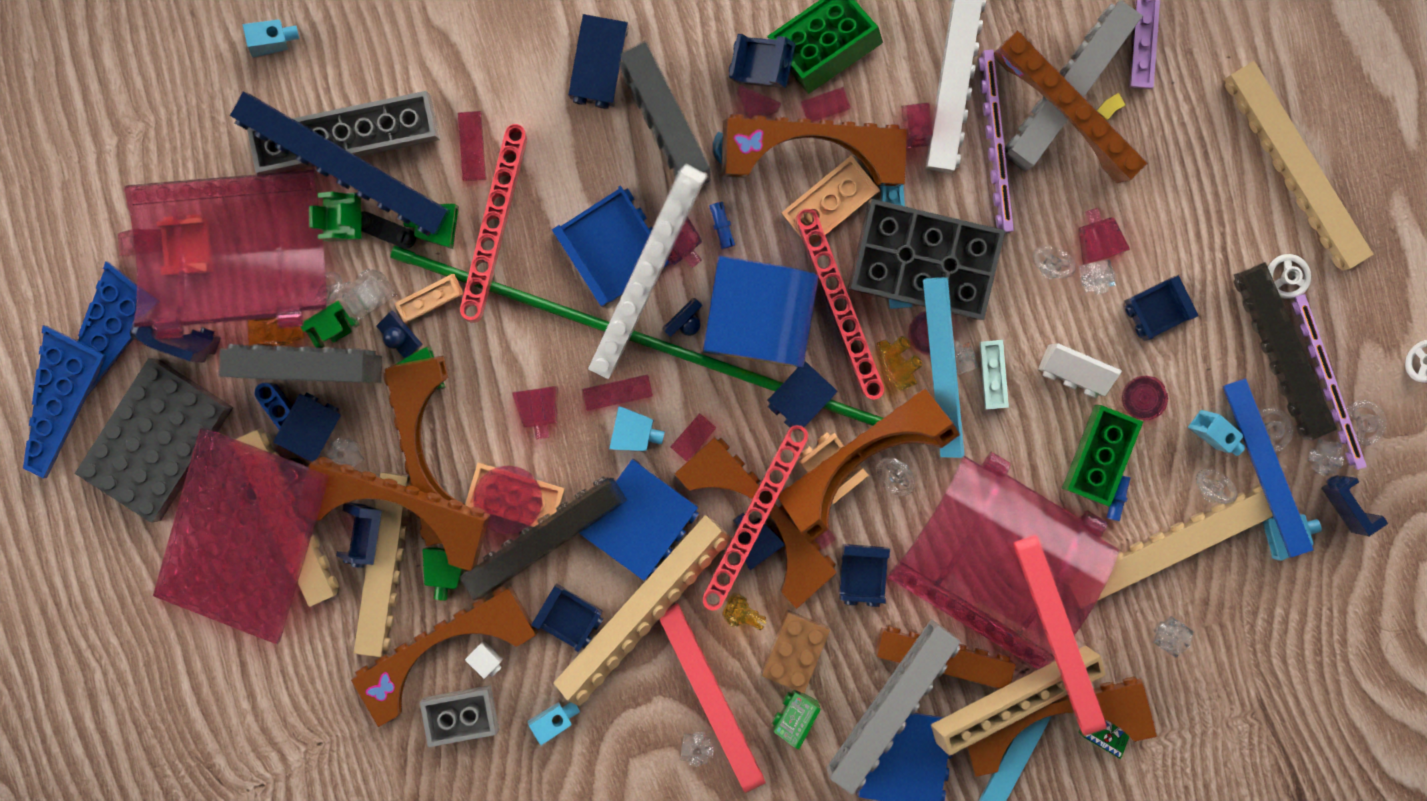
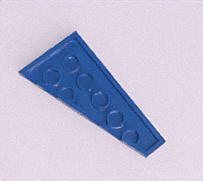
[78,261,161,395]
[23,325,107,478]

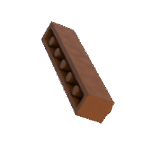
[875,625,1016,689]

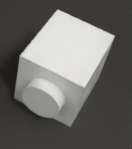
[465,641,503,679]

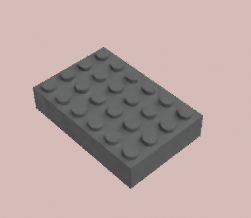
[619,41,711,185]
[848,199,1006,320]
[219,344,382,383]
[74,358,234,523]

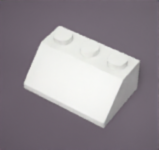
[1038,343,1122,398]

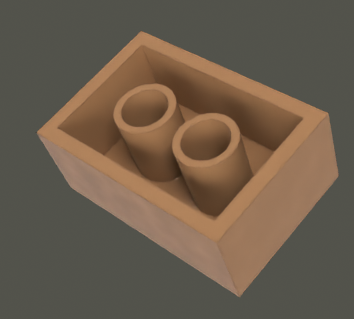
[761,610,830,693]

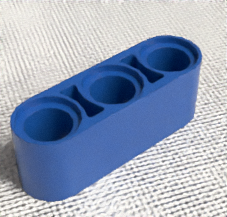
[254,383,292,430]

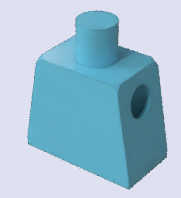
[242,20,300,58]
[609,406,665,451]
[1187,410,1245,456]
[1262,514,1322,561]
[528,702,580,745]

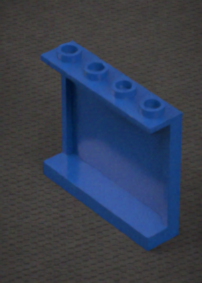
[552,185,671,307]
[578,459,699,581]
[857,713,952,801]

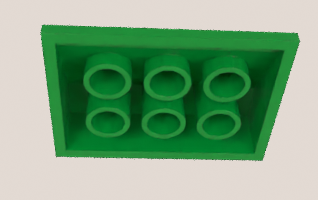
[767,0,883,94]

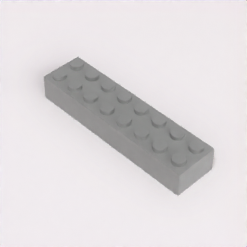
[1005,0,1143,172]
[247,91,440,176]
[826,619,961,795]

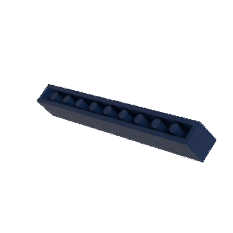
[230,91,450,236]

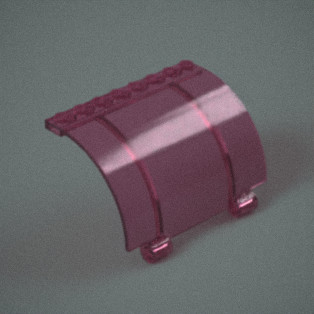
[124,170,327,340]
[888,451,1119,669]

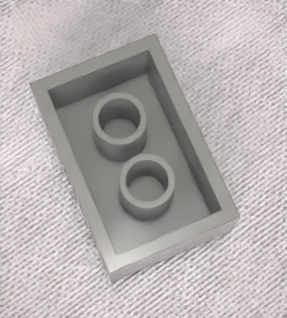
[420,685,499,747]

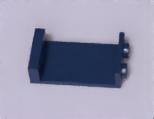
[568,14,629,109]

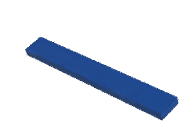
[1223,378,1314,558]

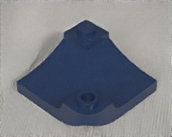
[130,319,221,363]

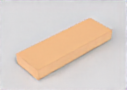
[394,274,464,324]

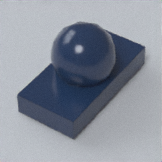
[662,298,703,337]
[376,311,423,359]

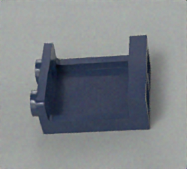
[729,33,796,88]
[1124,275,1199,341]
[767,361,838,431]
[273,392,341,462]
[1321,475,1389,537]
[336,502,382,568]
[839,544,890,607]
[531,583,604,652]

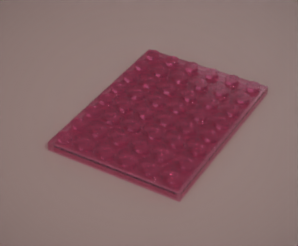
[153,428,329,644]

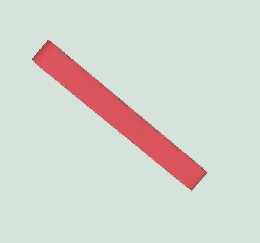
[460,124,527,323]
[795,209,884,400]
[703,425,808,611]
[1013,535,1107,736]
[659,603,766,793]

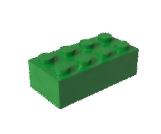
[1062,405,1143,507]

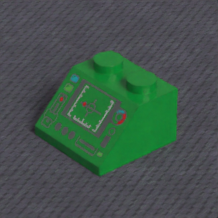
[772,689,821,750]

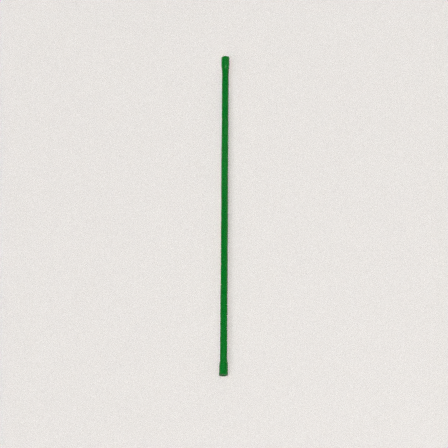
[390,246,924,445]

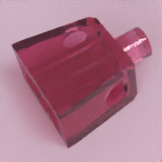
[901,103,932,149]
[1078,208,1130,265]
[667,217,702,268]
[513,386,558,440]

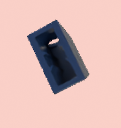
[733,512,785,570]

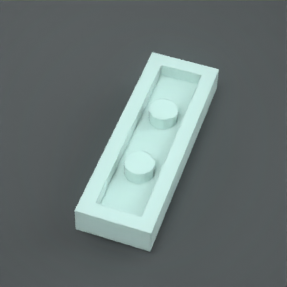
[979,340,1009,409]

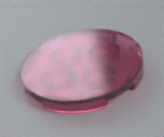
[474,465,543,534]

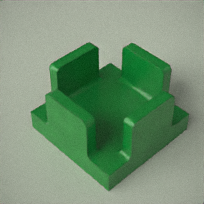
[309,192,362,242]
[299,300,360,349]

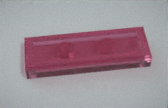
[458,111,486,181]
[582,374,653,411]

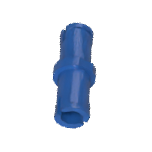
[709,202,735,249]
[1106,475,1131,521]

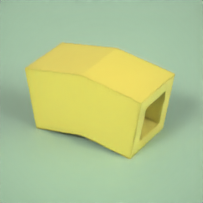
[1096,93,1125,121]

